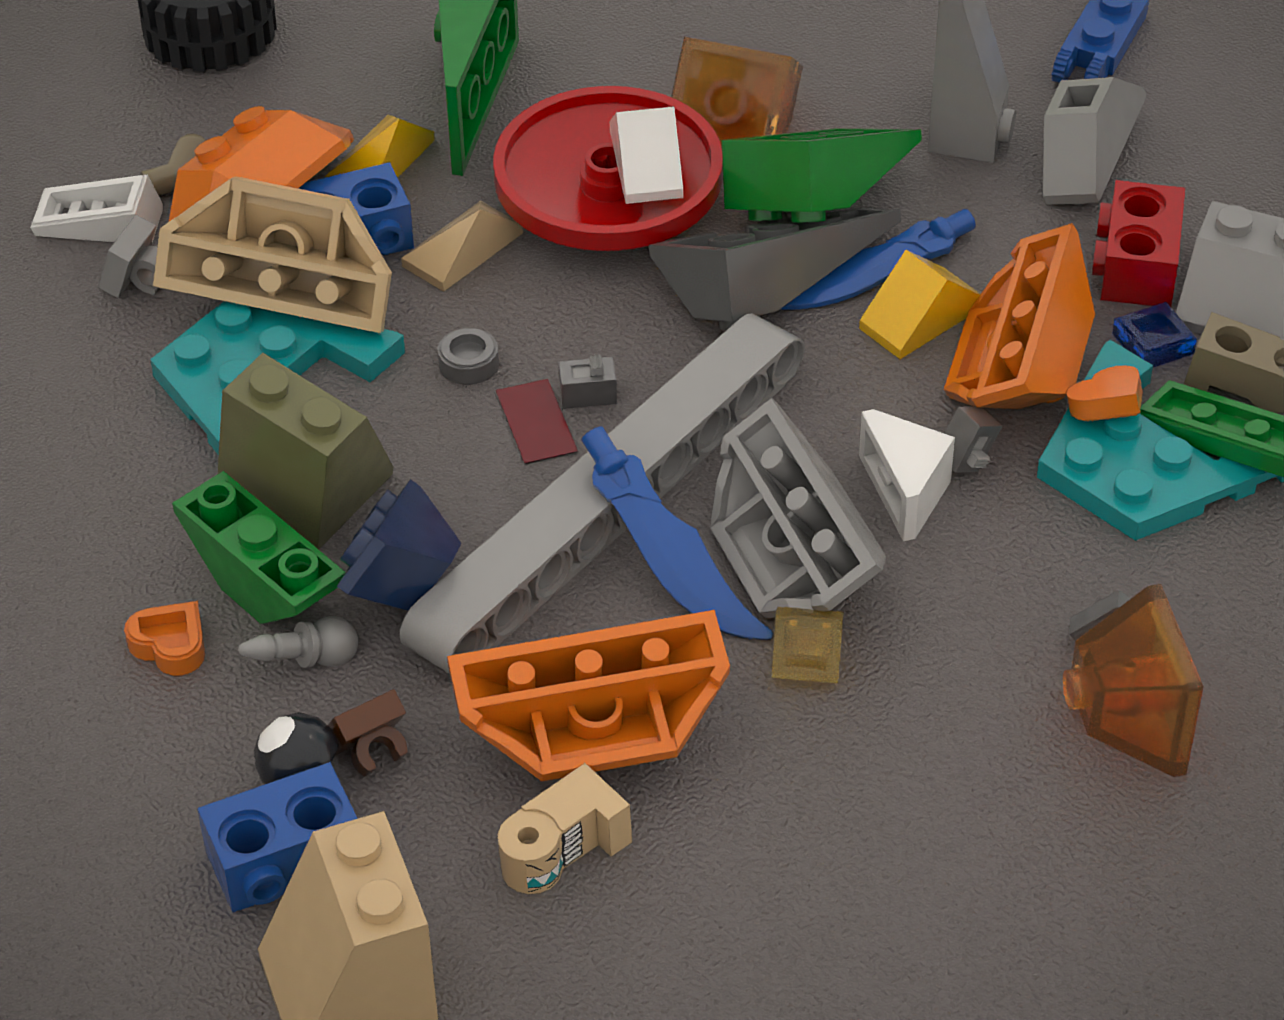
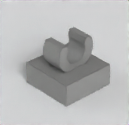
[98,215,159,299]

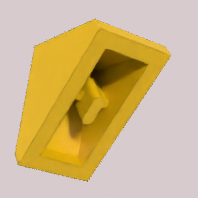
[859,250,980,359]

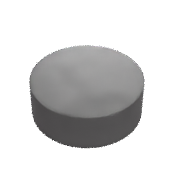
[438,328,499,385]

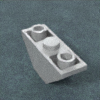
[1043,77,1147,205]

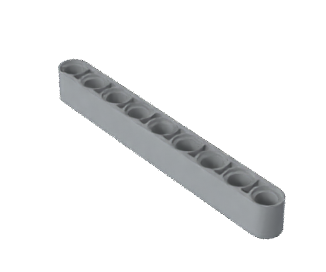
[400,313,805,674]

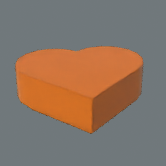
[1066,365,1143,421]
[124,601,205,676]

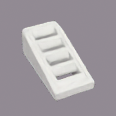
[30,175,163,242]

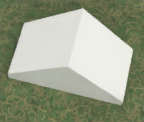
[609,107,683,204]
[859,409,955,542]

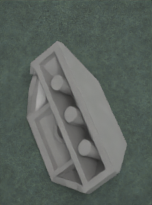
[710,398,886,618]

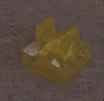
[772,607,844,683]

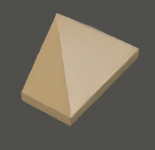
[401,201,523,292]

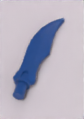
[779,209,976,310]
[581,426,773,640]

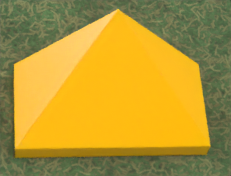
[325,114,435,178]

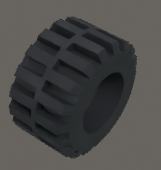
[137,0,277,72]

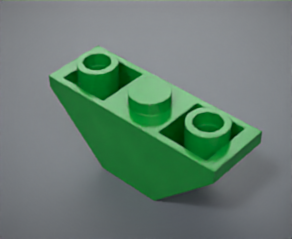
[172,471,345,624]

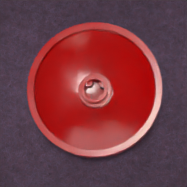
[493,86,723,251]

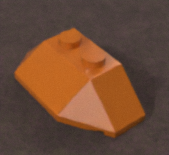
[169,106,355,221]
[944,223,1095,409]
[447,610,730,781]

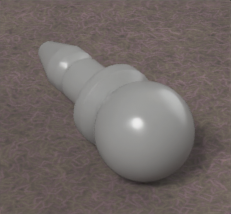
[238,616,359,668]

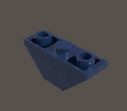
[337,479,462,611]

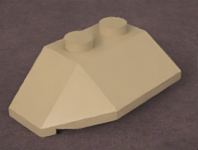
[153,176,392,333]

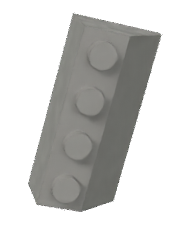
[1173,201,1284,340]

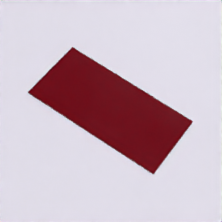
[496,379,578,464]

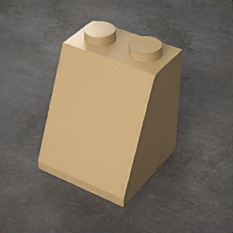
[258,811,438,1020]

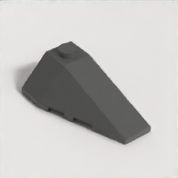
[649,207,901,330]

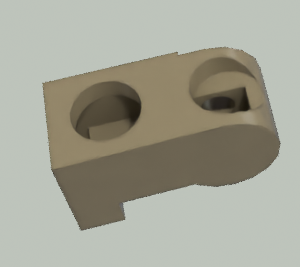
[1184,312,1284,414]

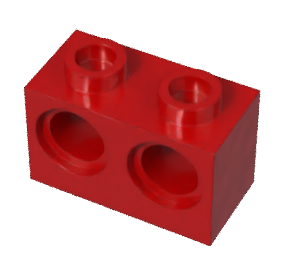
[1092,180,1185,308]

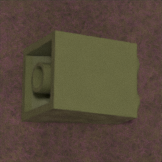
[217,353,394,550]

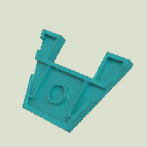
[150,301,405,455]
[1037,340,1284,541]

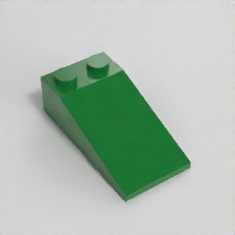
[434,0,519,176]

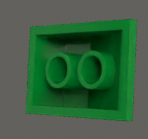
[722,128,922,222]

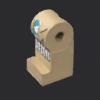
[497,763,632,894]

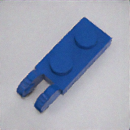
[1051,0,1149,83]

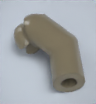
[141,134,206,196]

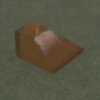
[671,36,803,147]
[1063,584,1204,777]

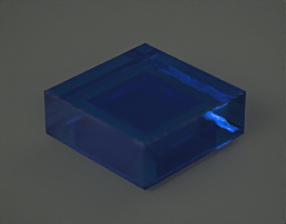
[1112,302,1197,367]

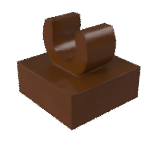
[328,689,408,777]

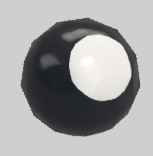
[254,712,339,785]

